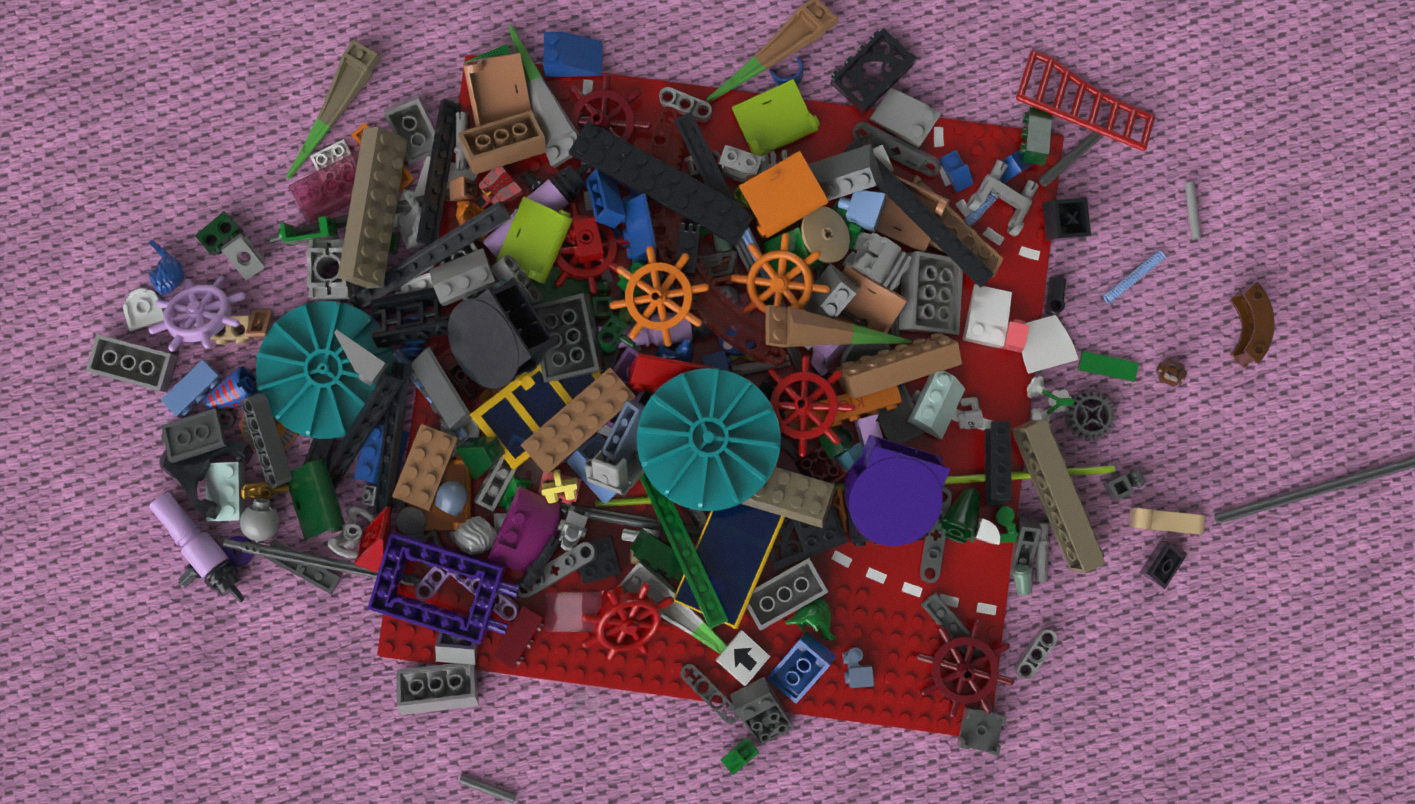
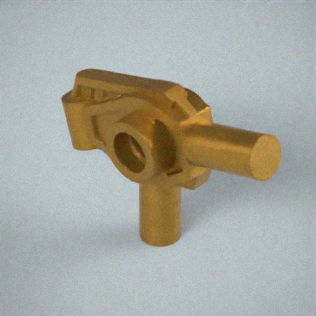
[240,481,289,499]

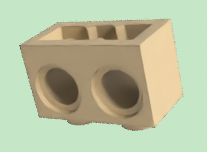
[210,316,253,345]

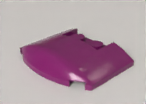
[487,486,561,573]

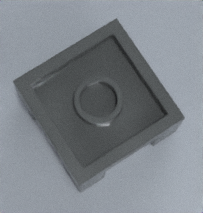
[957,706,1007,756]

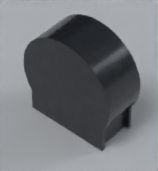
[448,277,556,388]

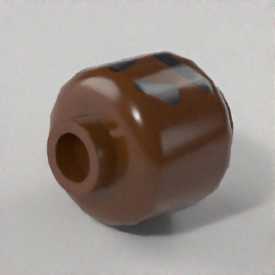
[1156,359,1187,387]

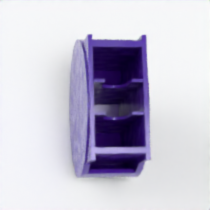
[844,435,950,546]

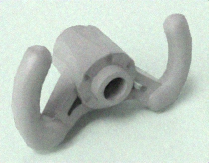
[328,506,376,558]

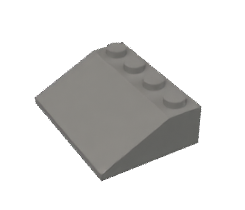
[899,251,963,335]

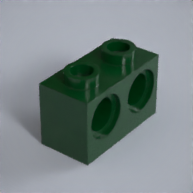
[195,211,243,256]

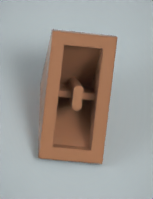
[449,176,478,203]
[245,309,272,339]

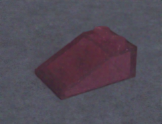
[545,591,603,632]

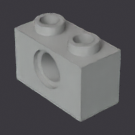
[221,233,265,281]

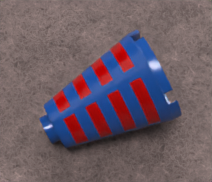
[205,366,259,411]

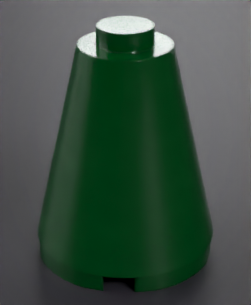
[938,488,981,543]

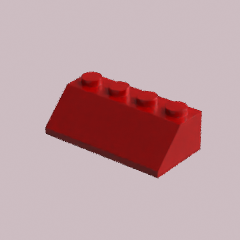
[627,353,715,394]

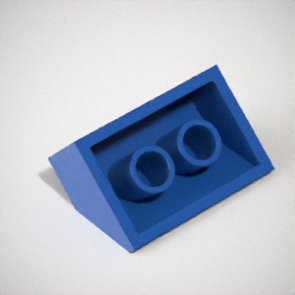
[621,194,656,264]
[354,424,410,487]

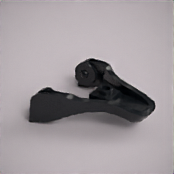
[159,441,254,519]

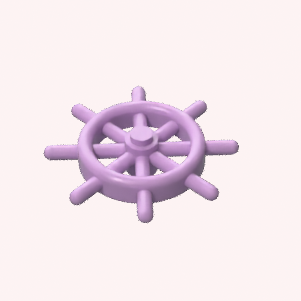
[149,276,246,351]

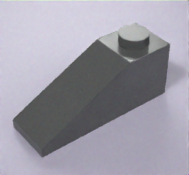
[1009,516,1041,577]

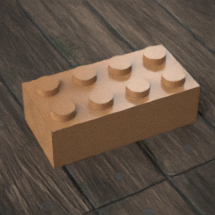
[458,110,546,175]
[392,424,460,511]

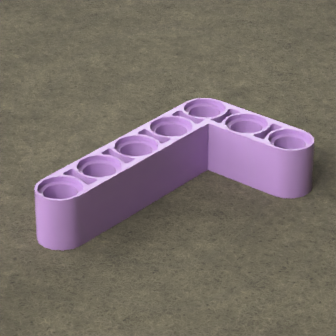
[415,566,520,621]

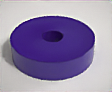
[222,536,254,567]

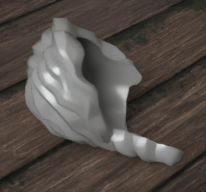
[398,191,424,250]
[449,516,497,555]

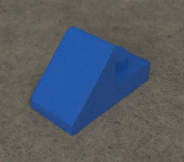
[939,150,973,193]

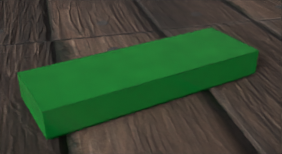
[1077,351,1139,382]

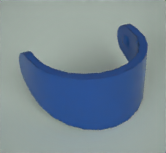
[769,57,803,86]

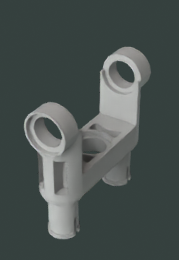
[967,160,1039,237]

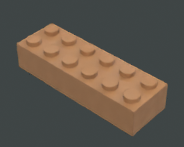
[836,333,962,399]
[521,368,636,475]

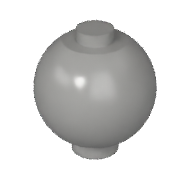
[240,498,280,543]

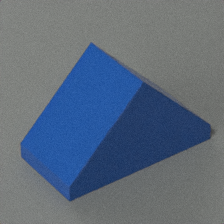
[991,151,1033,184]

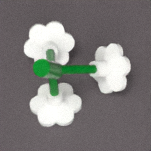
[1027,376,1074,422]

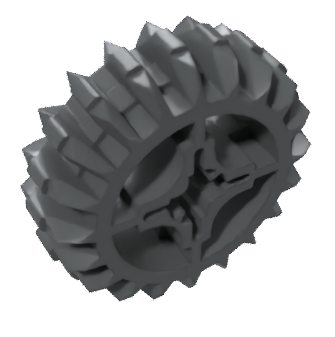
[1064,390,1117,441]

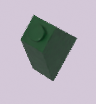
[456,436,505,481]

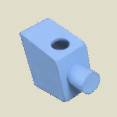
[838,190,886,233]

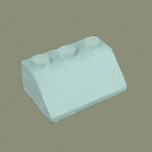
[907,370,965,440]
[205,462,245,522]

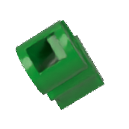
[994,506,1018,543]

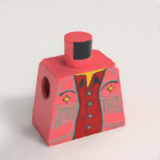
[475,166,524,209]

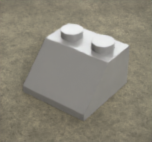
[435,632,479,665]

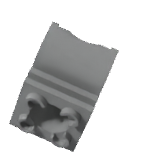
[842,233,912,291]
[307,240,356,299]

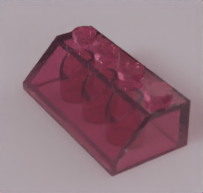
[289,151,359,224]

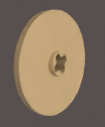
[801,206,850,263]

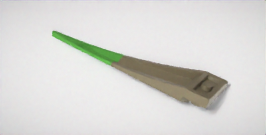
[287,40,382,179]

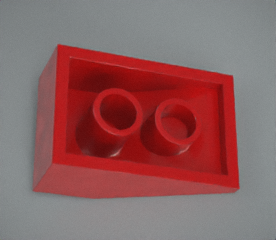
[354,506,391,573]

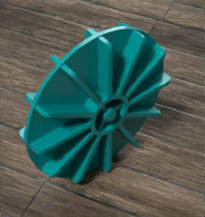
[256,301,395,439]
[637,368,781,511]

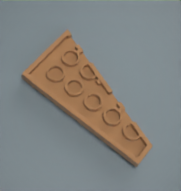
[895,175,1003,277]

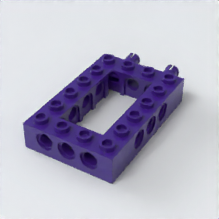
[367,532,520,644]

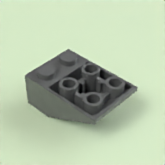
[730,677,794,745]

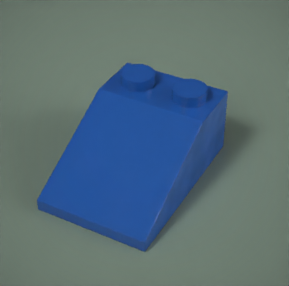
[543,31,602,77]
[766,631,836,704]

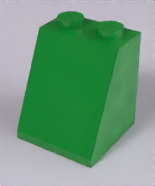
[762,227,829,274]

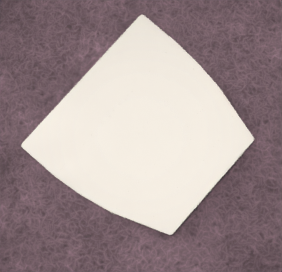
[1022,315,1078,374]

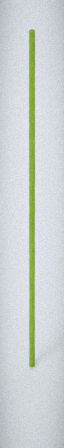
[595,465,1115,508]

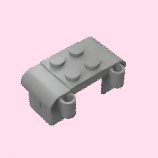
[585,447,645,495]

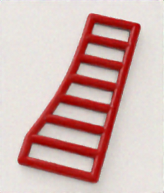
[1016,50,1155,151]

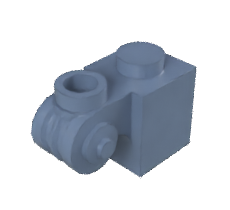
[843,647,874,688]

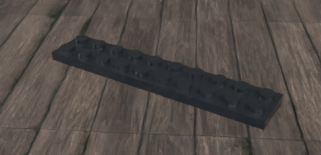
[568,120,755,247]

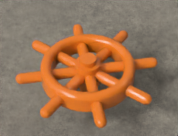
[731,233,830,317]
[609,246,709,347]

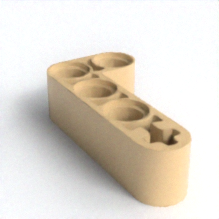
[1129,508,1205,535]

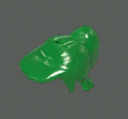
[785,598,837,641]

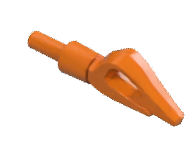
[832,486,848,533]

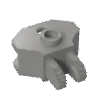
[557,506,589,551]

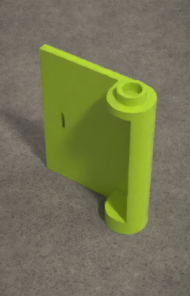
[731,79,820,156]
[496,196,573,284]

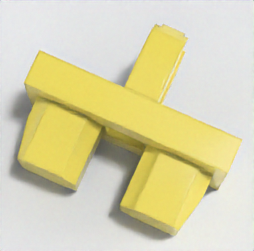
[541,470,578,503]

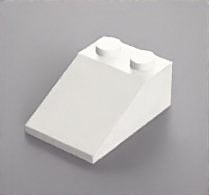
[962,284,1012,348]

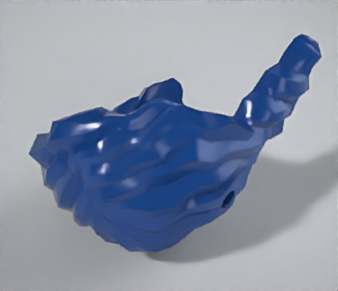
[148,240,185,295]
[656,339,694,363]

